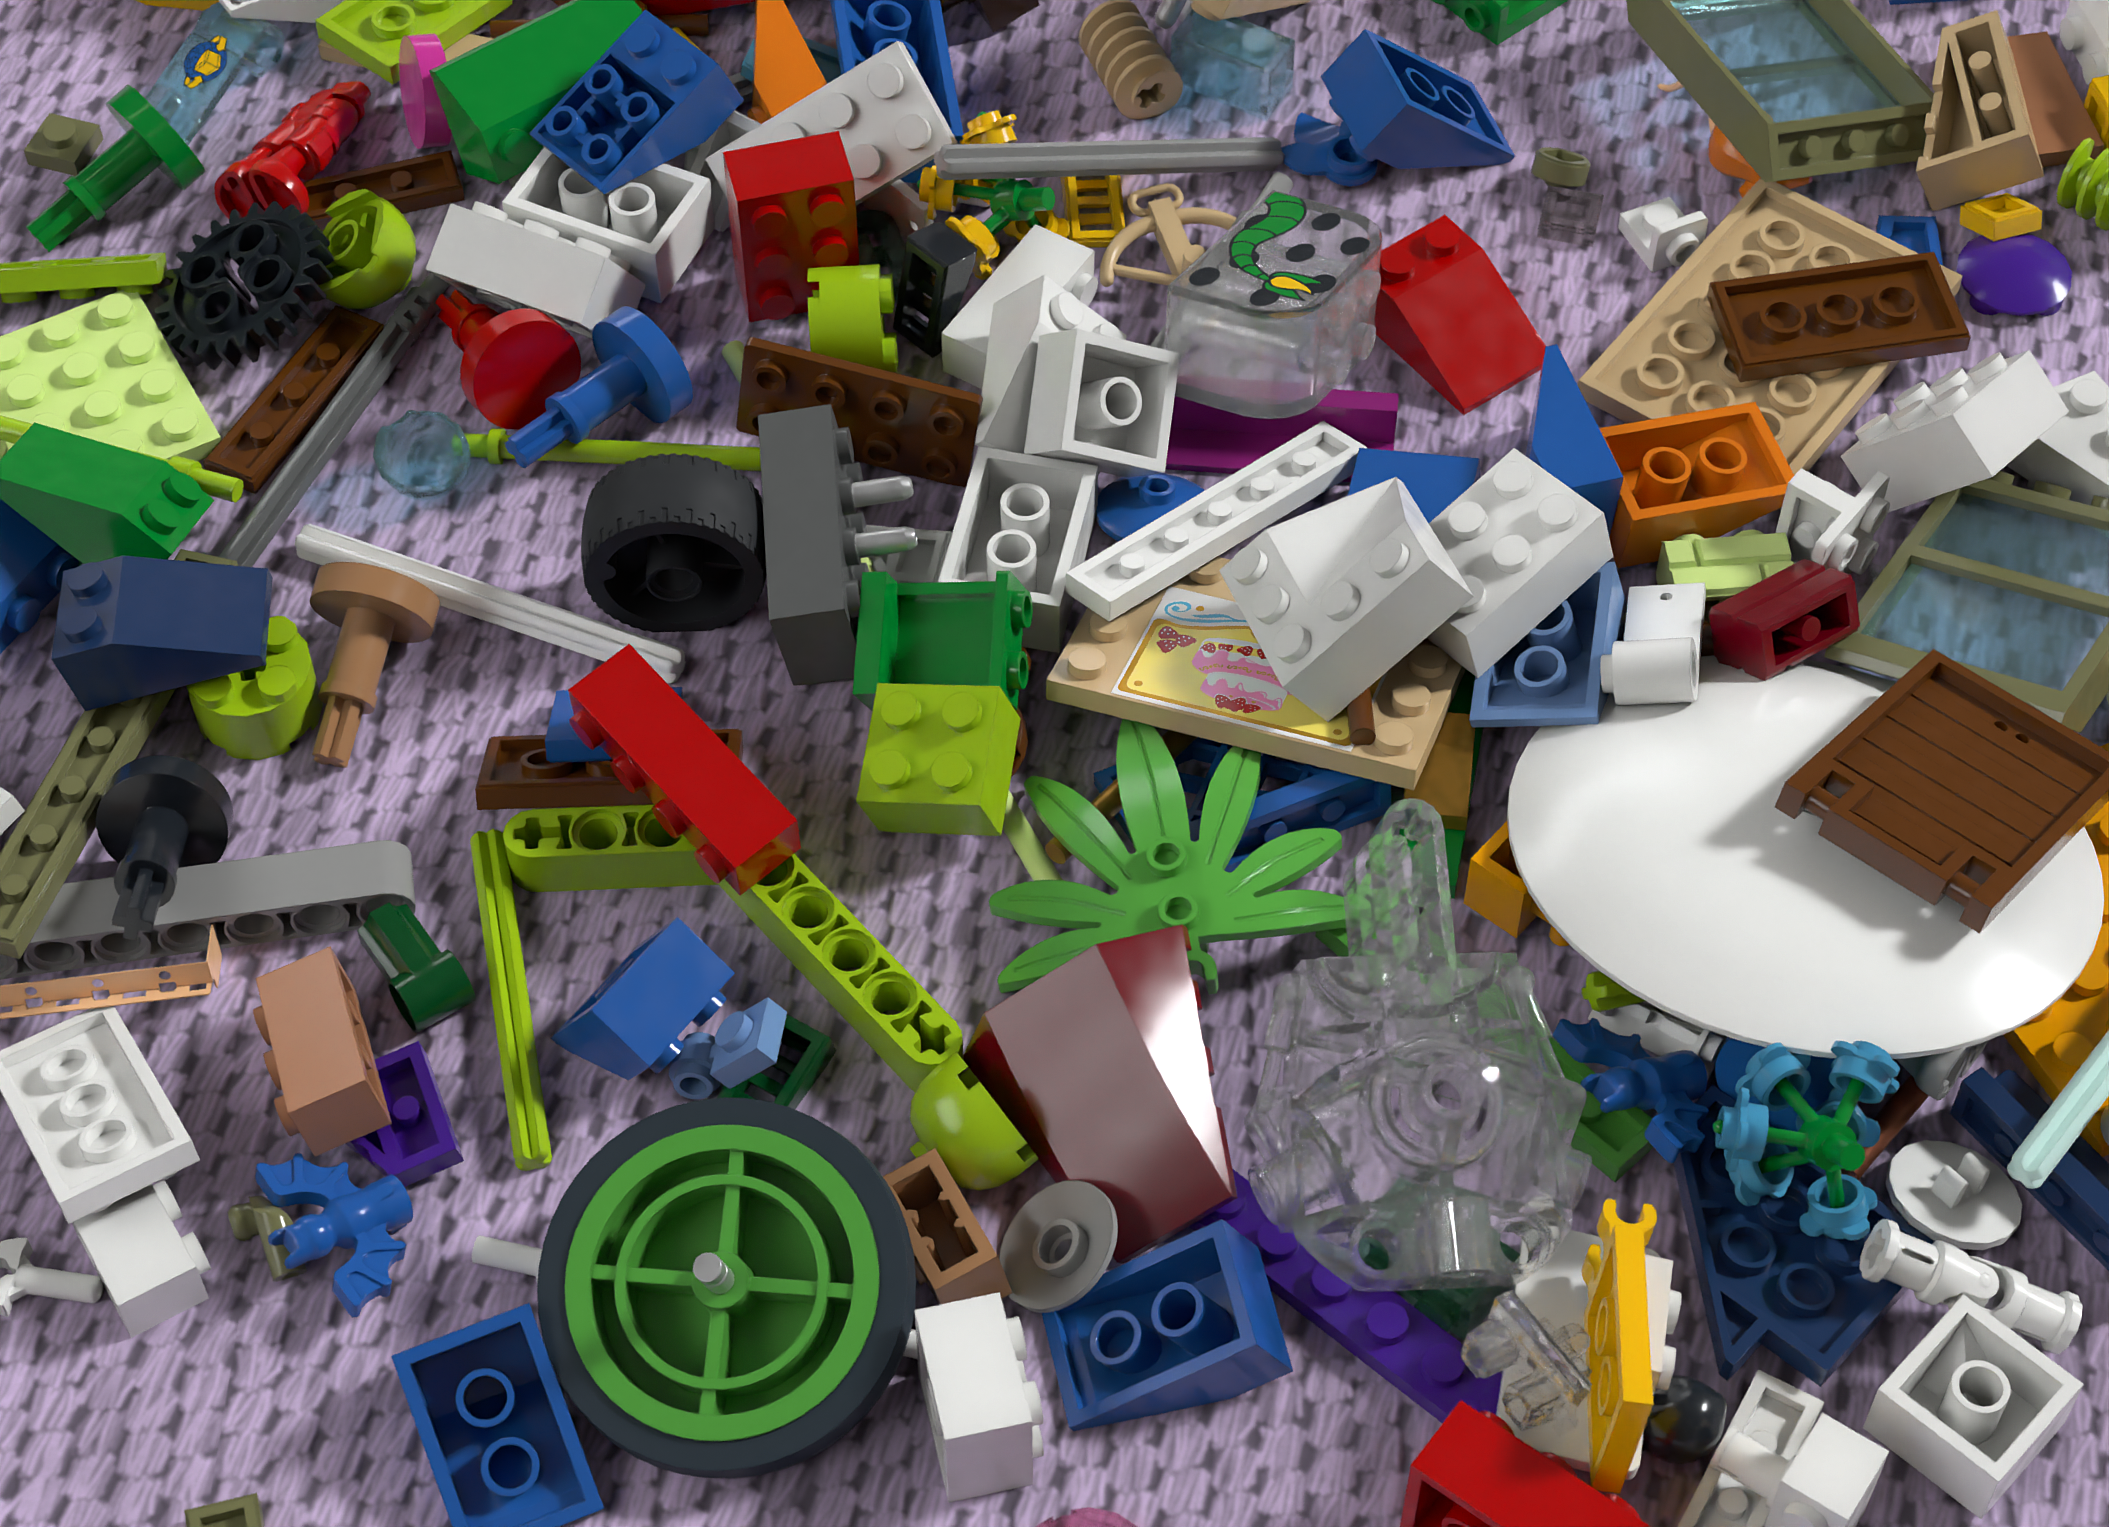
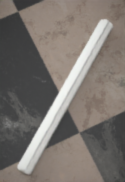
[294,524,686,684]

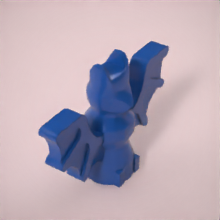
[1553,1018,1709,1163]
[255,1153,413,1318]

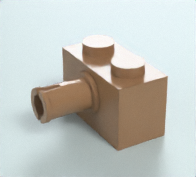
[883,1148,1013,1305]

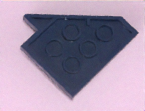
[1673,1085,1935,1387]

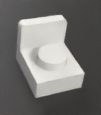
[1618,197,1708,272]

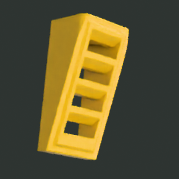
[1060,175,1125,248]

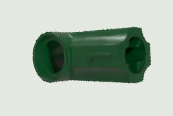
[357,902,476,1033]

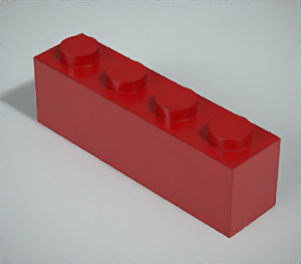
[568,644,801,896]

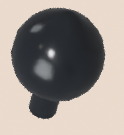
[1641,1375,1727,1464]

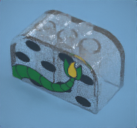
[1164,190,1382,419]

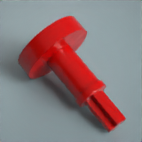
[436,289,581,430]

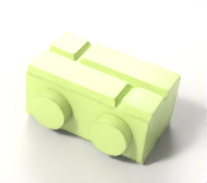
[1656,529,1794,622]

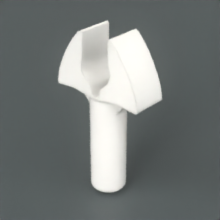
[0,1238,103,1317]

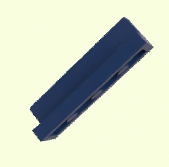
[1950,1067,2109,1271]

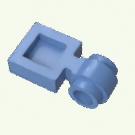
[669,997,787,1100]

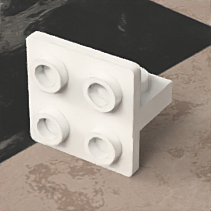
[1775,468,1890,575]

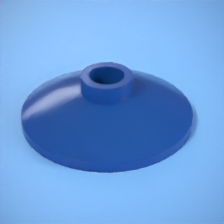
[1096,473,1205,542]

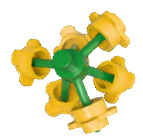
[917,110,1070,280]

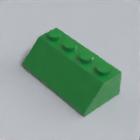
[429,0,643,184]

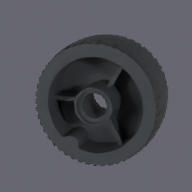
[581,453,766,633]

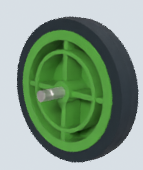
[537,1098,916,1478]

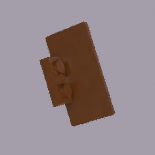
[736,337,983,487]

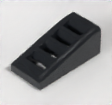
[893,222,977,358]

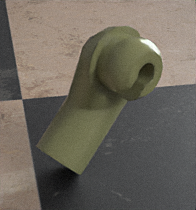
[228,1195,307,1282]

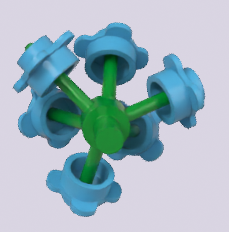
[1713,1041,1900,1240]

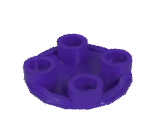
[1956,233,2072,316]

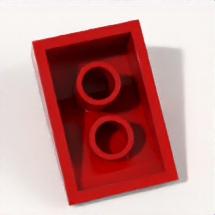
[1351,215,1546,416]

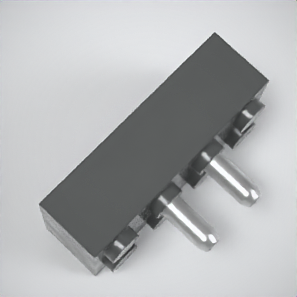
[758,404,918,686]

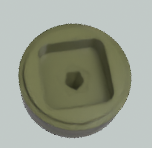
[1531,147,1591,190]

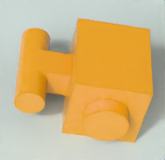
[1464,821,1569,946]

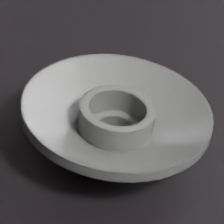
[999,1180,1118,1313]

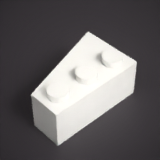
[2006,371,2109,541]

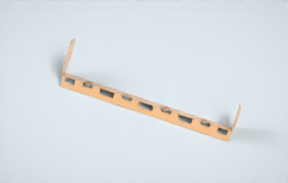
[0,924,222,1020]

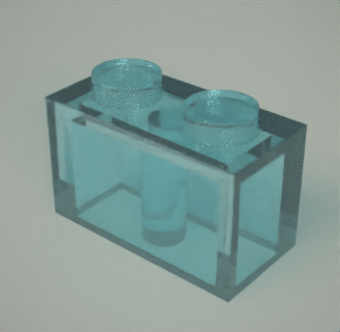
[1171,9,1296,121]

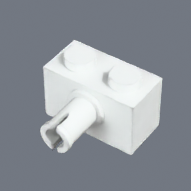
[1709,1413,1889,1527]

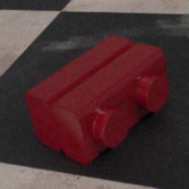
[1709,559,1860,681]

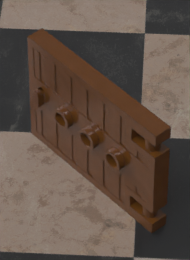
[1775,649,2109,934]

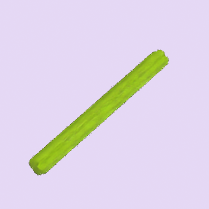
[470,828,552,1171]

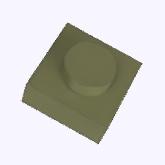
[24,113,103,176]

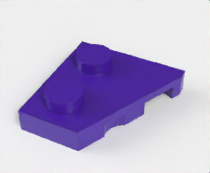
[346,1041,464,1187]

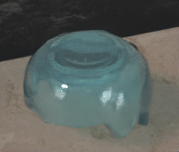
[373,410,471,501]

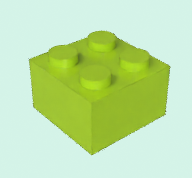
[856,683,1021,836]

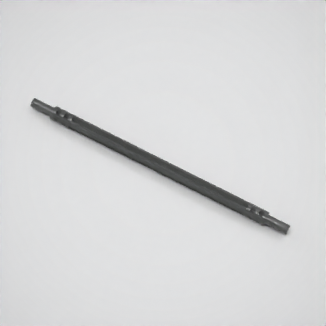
[218,272,450,567]

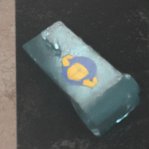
[145,2,284,145]

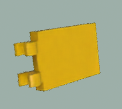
[1582,1199,1657,1493]

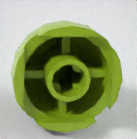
[318,189,416,309]
[909,1051,1039,1191]

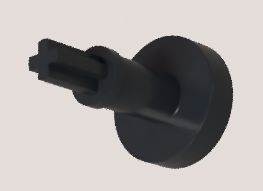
[96,755,234,940]

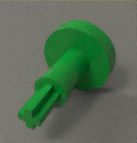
[25,84,206,252]

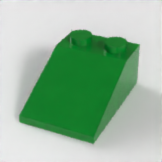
[0,422,214,564]

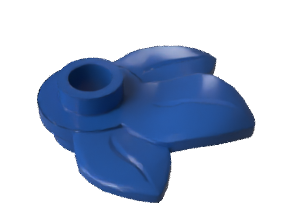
[1281,113,1378,186]

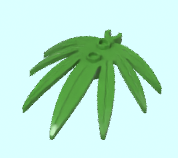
[989,719,1367,995]

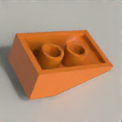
[1599,402,1794,568]

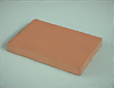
[2007,31,2104,167]

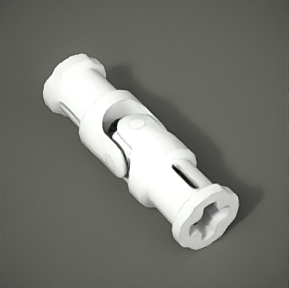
[1859,1219,2083,1354]

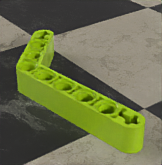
[503,804,964,1092]

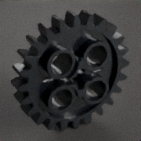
[155,201,334,370]

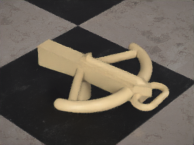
[1099,183,1263,346]

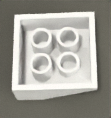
[1219,477,1474,722]

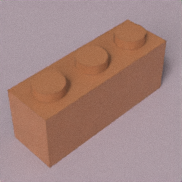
[253,946,392,1157]

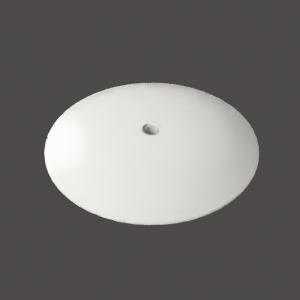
[1507,655,2104,1059]

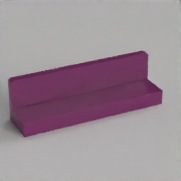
[1165,379,1399,482]

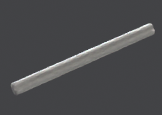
[934,137,1284,180]

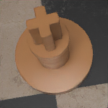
[309,562,440,768]

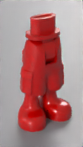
[214,81,371,219]

